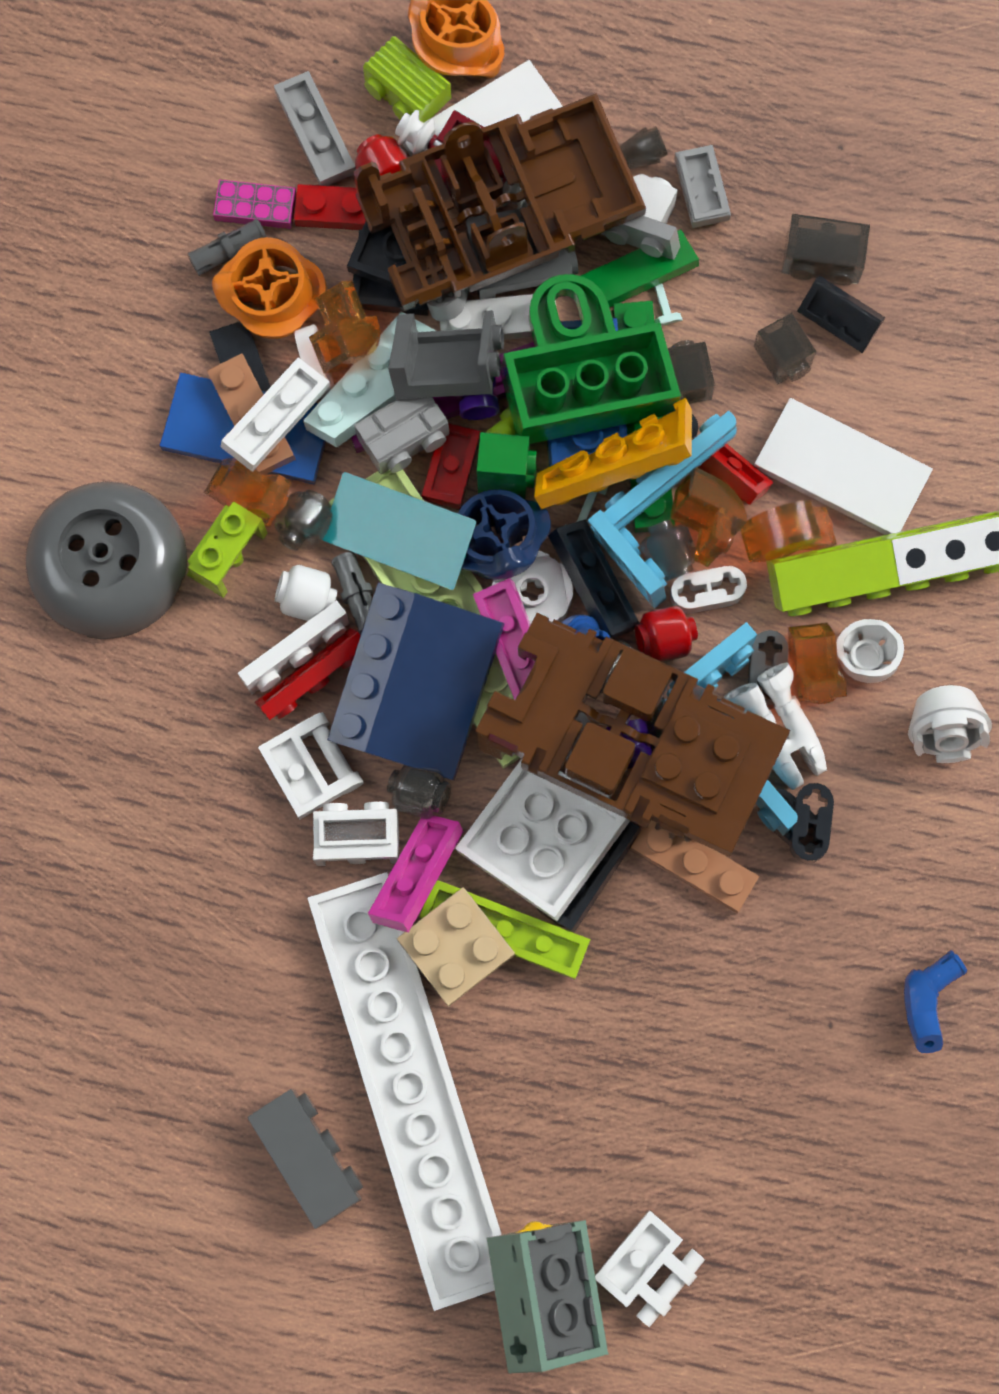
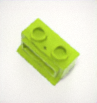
[187,501,267,598]

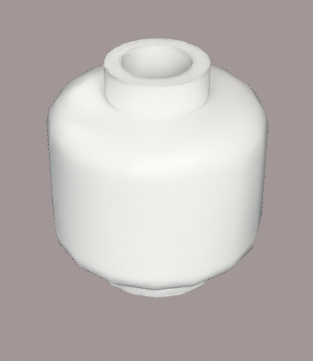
[275,565,337,621]

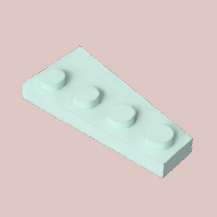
[303,312,436,447]

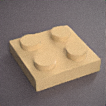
[397,887,515,1007]

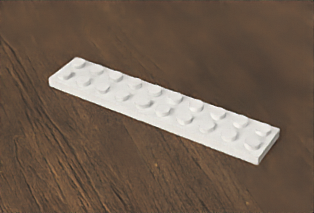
[308,872,502,1311]

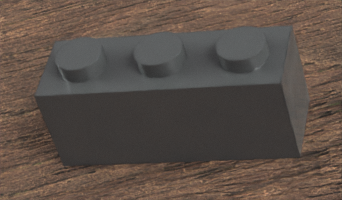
[247,1089,364,1229]

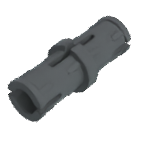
[187,218,266,276]
[331,552,373,635]

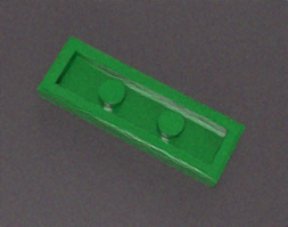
[581,229,699,308]

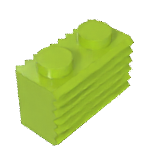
[363,36,451,123]

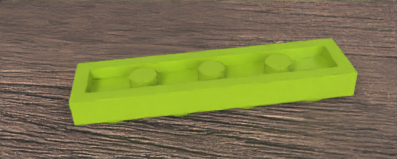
[419,880,591,980]

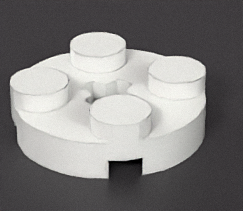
[492,551,573,623]

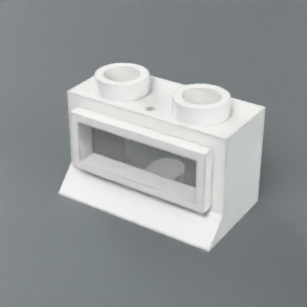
[313,802,399,866]

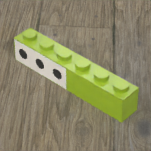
[766,510,999,616]

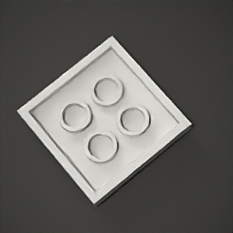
[455,759,630,921]

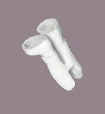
[723,662,827,790]

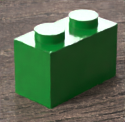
[477,432,537,500]

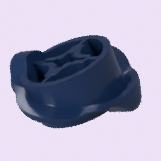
[458,490,551,580]

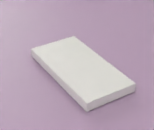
[403,60,562,156]
[754,398,933,535]

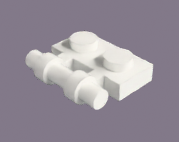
[595,1210,705,1327]

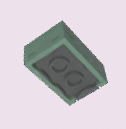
[486,1220,608,1373]

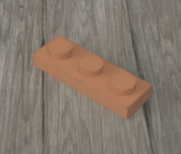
[207,353,296,477]
[630,820,759,913]

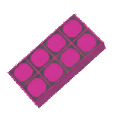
[213,180,296,229]

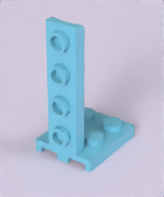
[588,410,737,609]
[664,622,798,835]

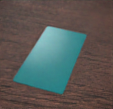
[322,472,476,590]

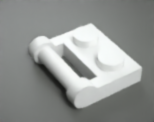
[258,712,364,819]

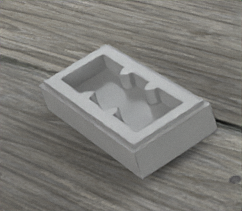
[674,145,731,228]

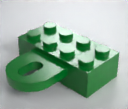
[500,274,681,444]

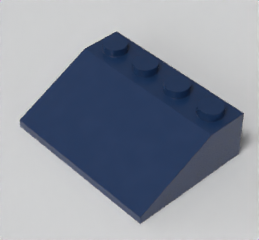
[327,582,504,781]

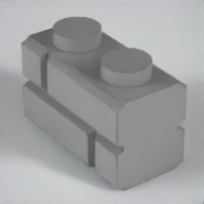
[354,397,449,475]

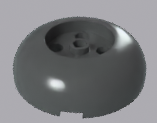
[25,481,187,639]

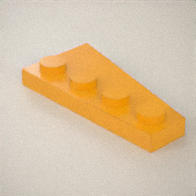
[534,398,692,509]

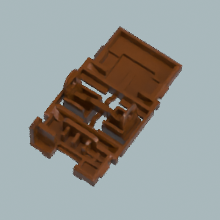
[353,93,647,311]

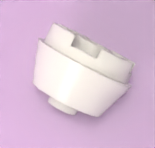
[908,685,992,763]

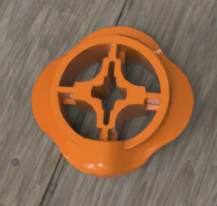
[408,0,505,79]
[212,237,329,339]

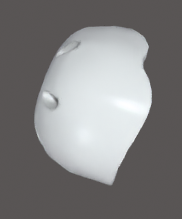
[836,619,904,683]

